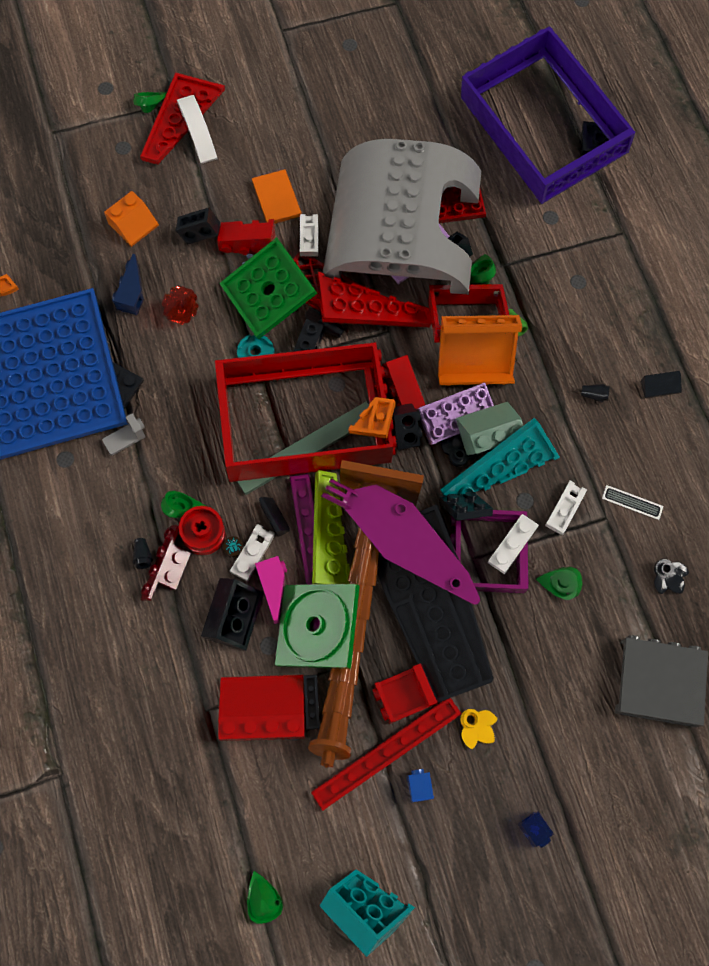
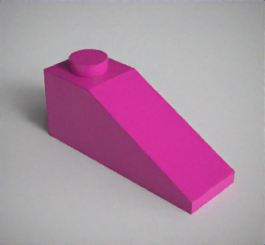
[255,556,287,624]

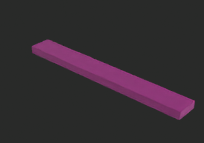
[290,474,320,631]

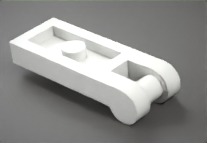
[300,214,318,256]
[545,480,587,535]
[230,524,275,582]

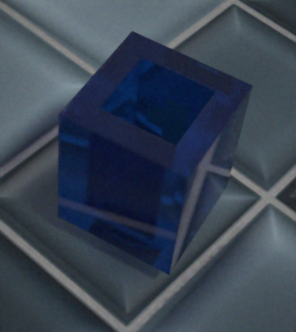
[518,811,554,848]

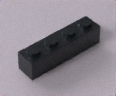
[304,675,320,730]

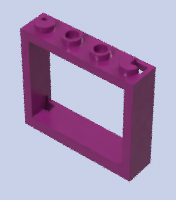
[450,510,528,593]

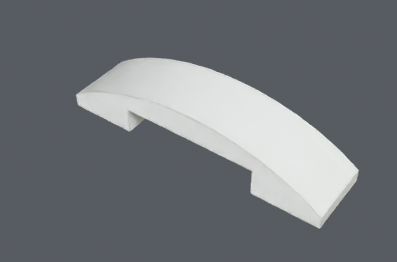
[177,95,217,164]

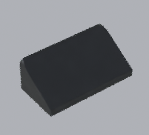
[640,371,682,398]
[259,497,290,537]

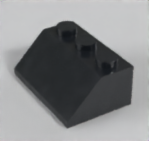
[201,578,264,651]

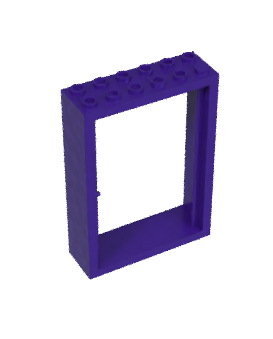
[461,26,636,204]

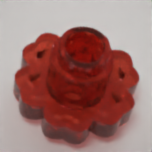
[162,285,199,325]

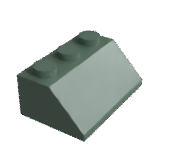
[456,402,524,455]

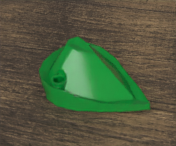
[133,92,167,113]
[470,254,496,284]
[161,491,205,518]
[536,567,582,600]
[247,871,283,924]

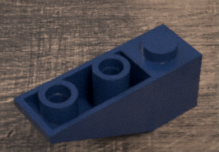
[112,254,144,315]

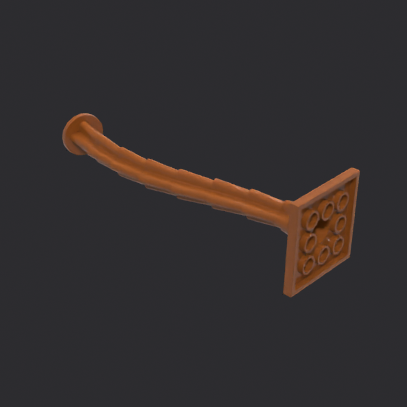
[308,460,424,768]

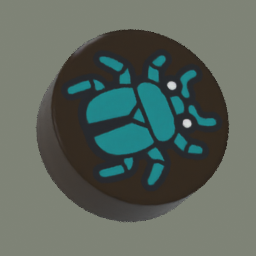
[223,536,244,557]

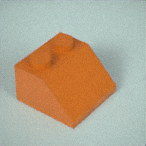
[104,191,159,247]

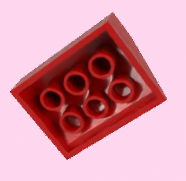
[218,675,305,741]

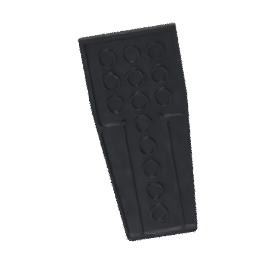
[377,504,494,702]

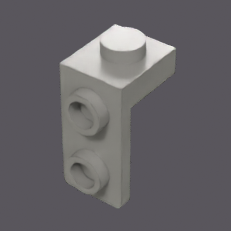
[102,413,145,455]

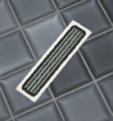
[602,485,663,520]

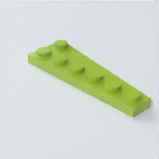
[312,470,350,584]

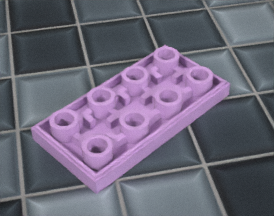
[416,383,494,445]

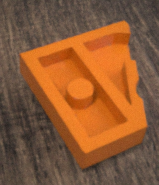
[348,397,396,438]

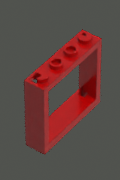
[428,284,509,343]

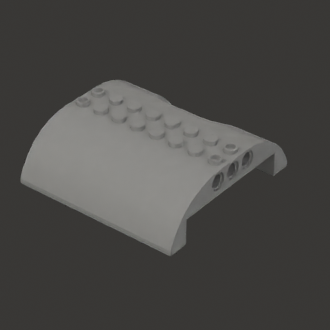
[323,139,481,295]

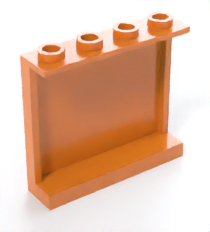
[438,315,522,386]

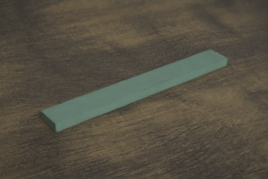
[237,401,369,495]

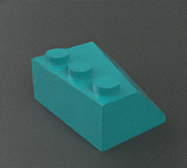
[320,869,415,957]

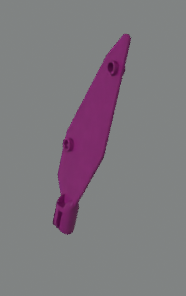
[321,479,480,604]

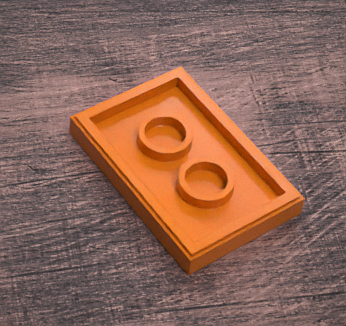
[252,169,302,224]

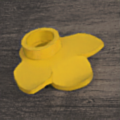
[460,709,498,749]

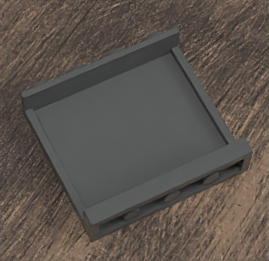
[615,635,708,728]

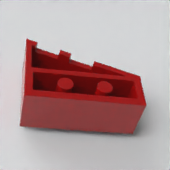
[217,219,276,255]
[382,355,425,417]

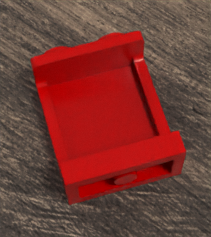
[372,664,437,724]

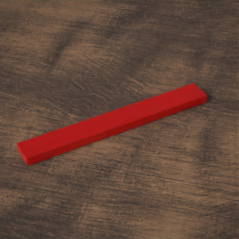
[311,698,462,811]

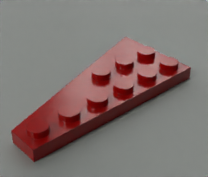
[140,73,225,165]
[317,271,432,328]

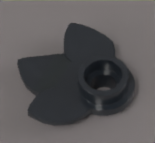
[441,434,477,467]
[654,559,689,594]

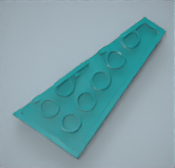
[440,418,560,496]

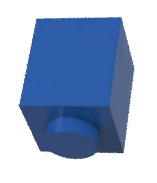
[407,769,434,802]

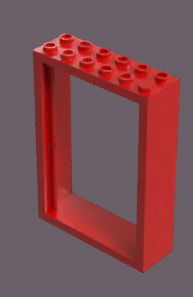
[215,342,397,482]

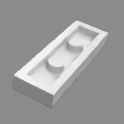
[488,514,539,574]

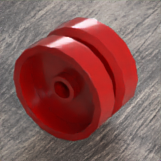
[179,506,226,555]

